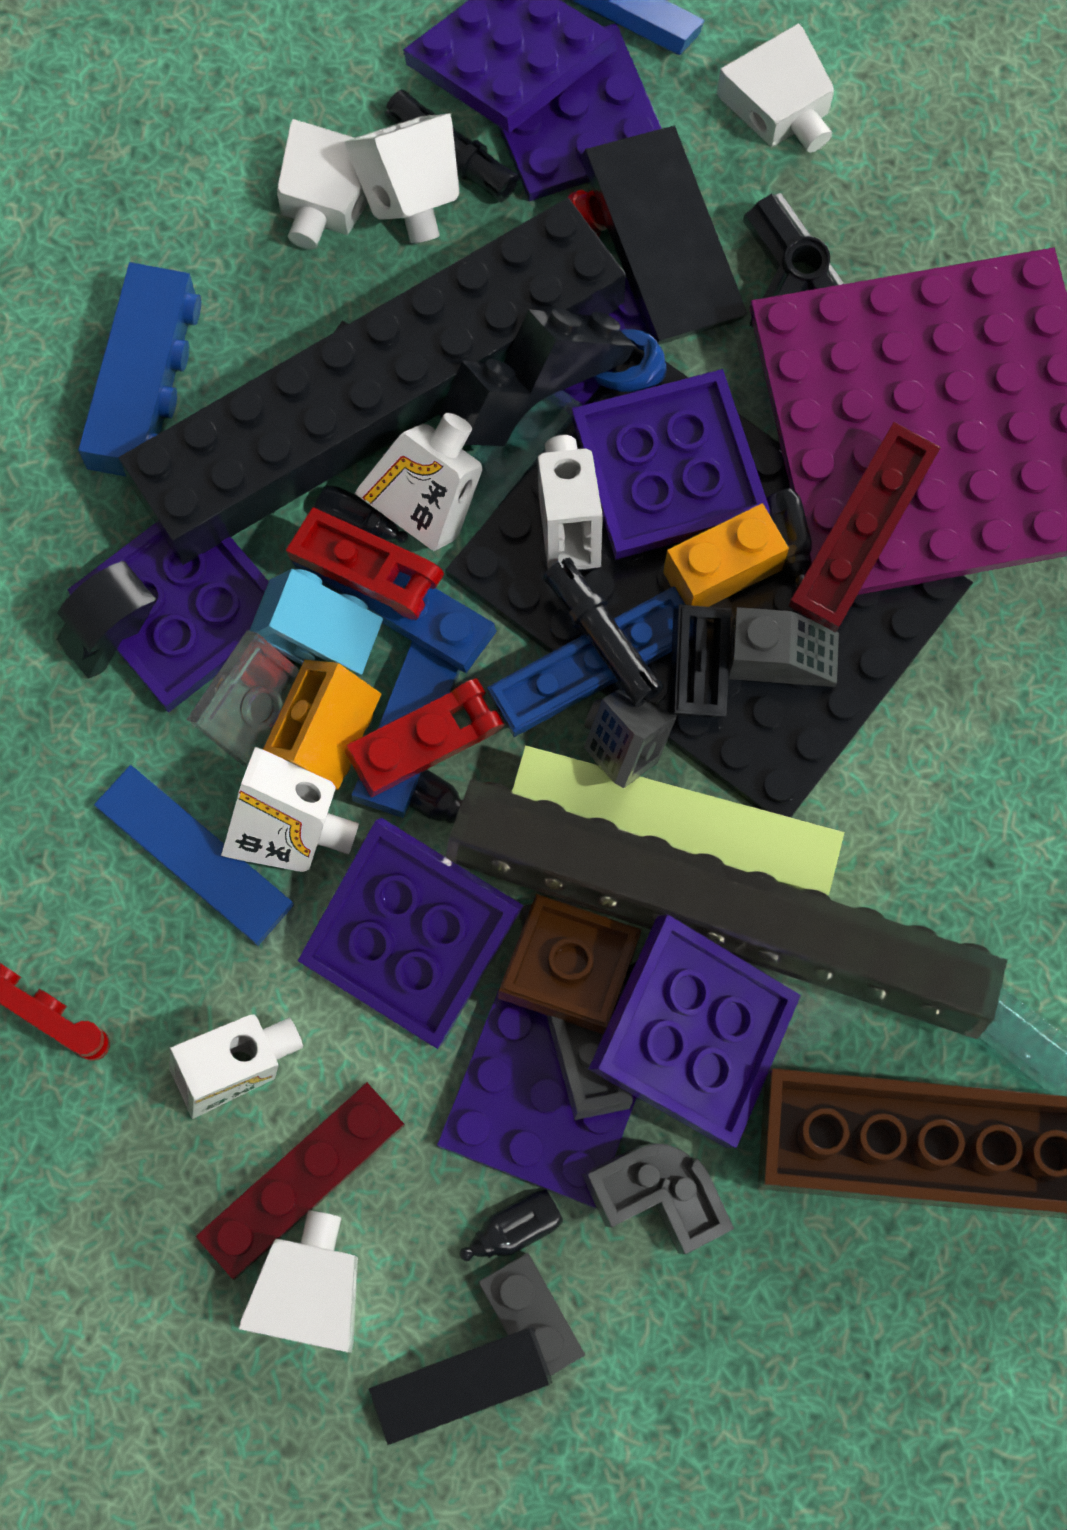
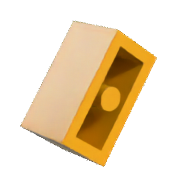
[663,503,789,607]
[263,659,382,790]

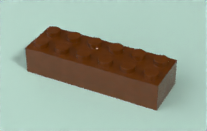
[757,1068,1067,1219]

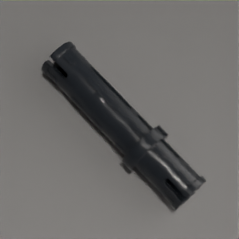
[384,89,519,202]
[543,557,664,707]

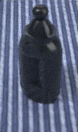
[314,486,408,544]
[766,488,812,587]
[409,769,478,828]
[460,1190,563,1262]

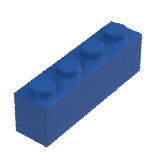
[78,262,201,477]

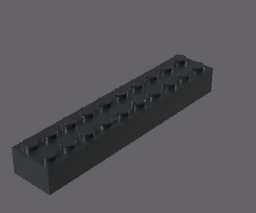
[118,198,626,565]

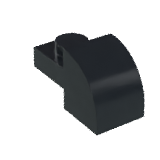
[56,561,157,679]

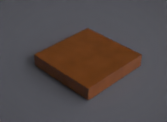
[498,894,642,1035]

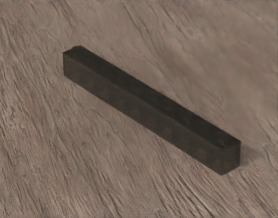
[445,779,1008,1039]

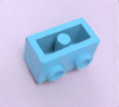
[247,569,383,676]

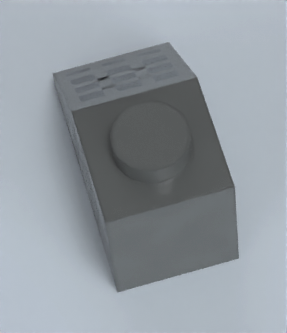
[728,607,839,687]
[584,688,677,788]

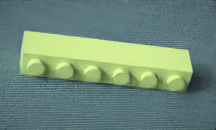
[508,745,845,909]

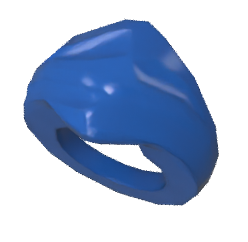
[593,329,667,392]

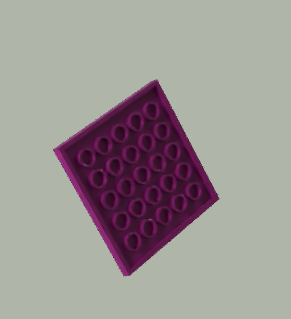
[749,247,1067,595]

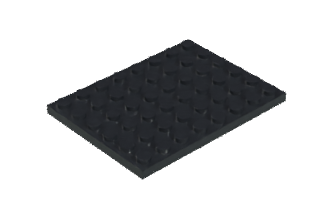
[445,346,973,818]

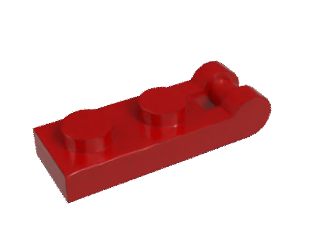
[286,507,444,620]
[345,678,505,798]
[0,963,110,1061]

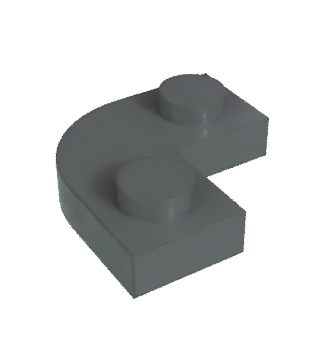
[582,1144,734,1255]

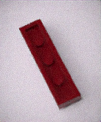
[788,422,941,633]
[195,1082,405,1280]

